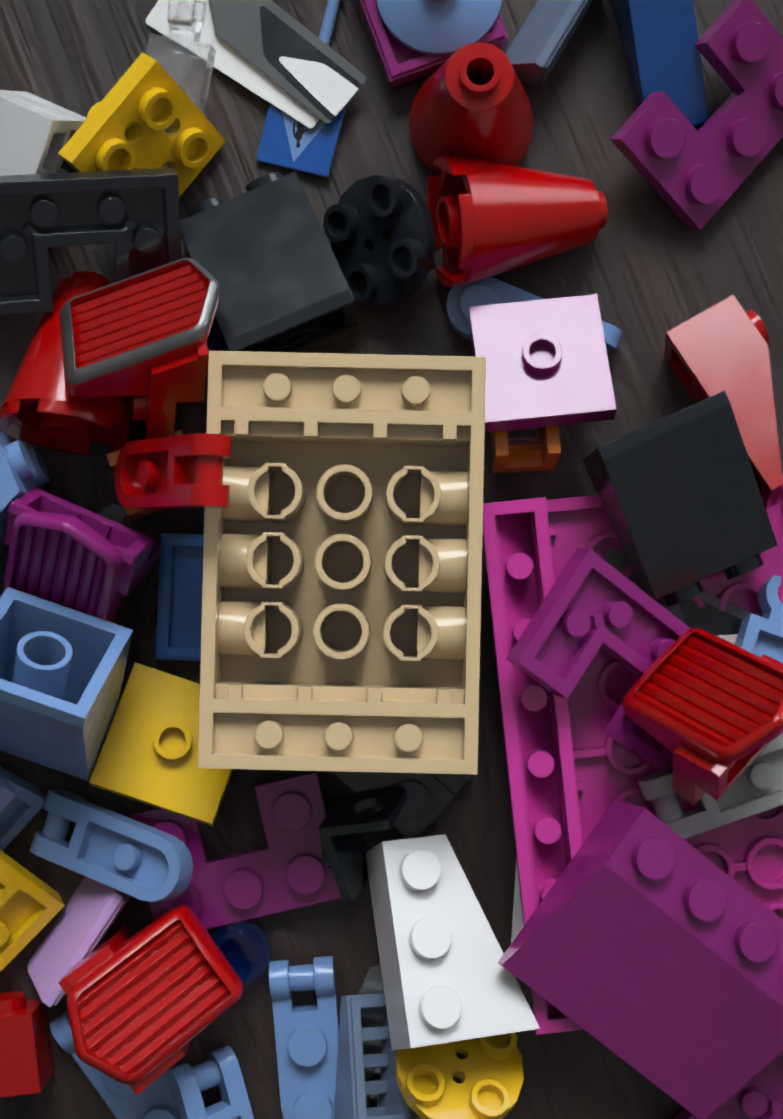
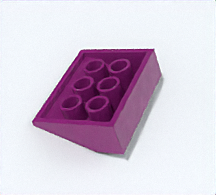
[498,799,783,1119]

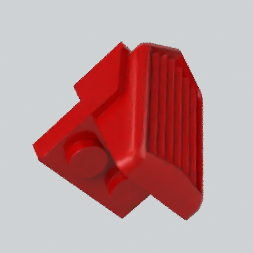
[623,628,783,806]
[58,904,243,1096]

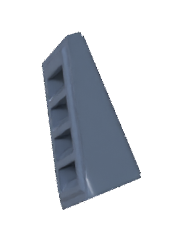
[335,993,412,1119]

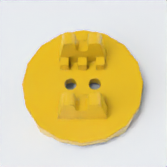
[395,1032,524,1119]

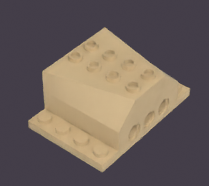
[198,351,486,775]

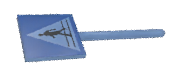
[256,0,347,178]

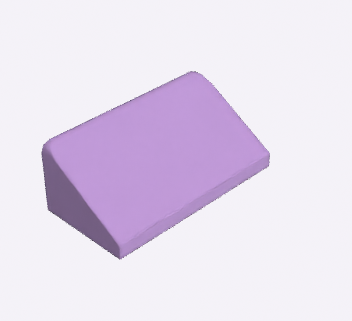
[27,876,131,1008]

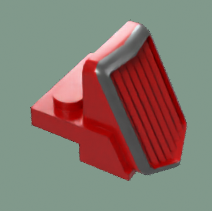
[60,258,220,439]

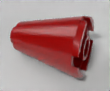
[409,42,534,176]
[426,155,608,287]
[0,271,131,455]

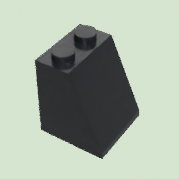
[180,172,358,352]
[582,390,778,607]

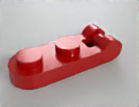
[115,433,232,510]

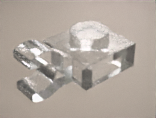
[146,0,216,113]

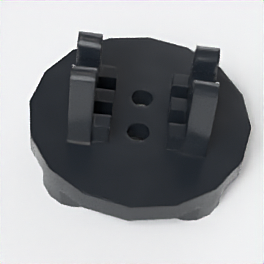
[323,174,437,306]

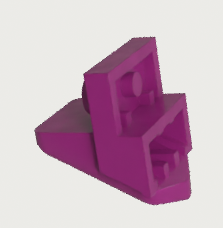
[2,487,162,623]

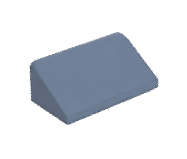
[505,0,594,89]

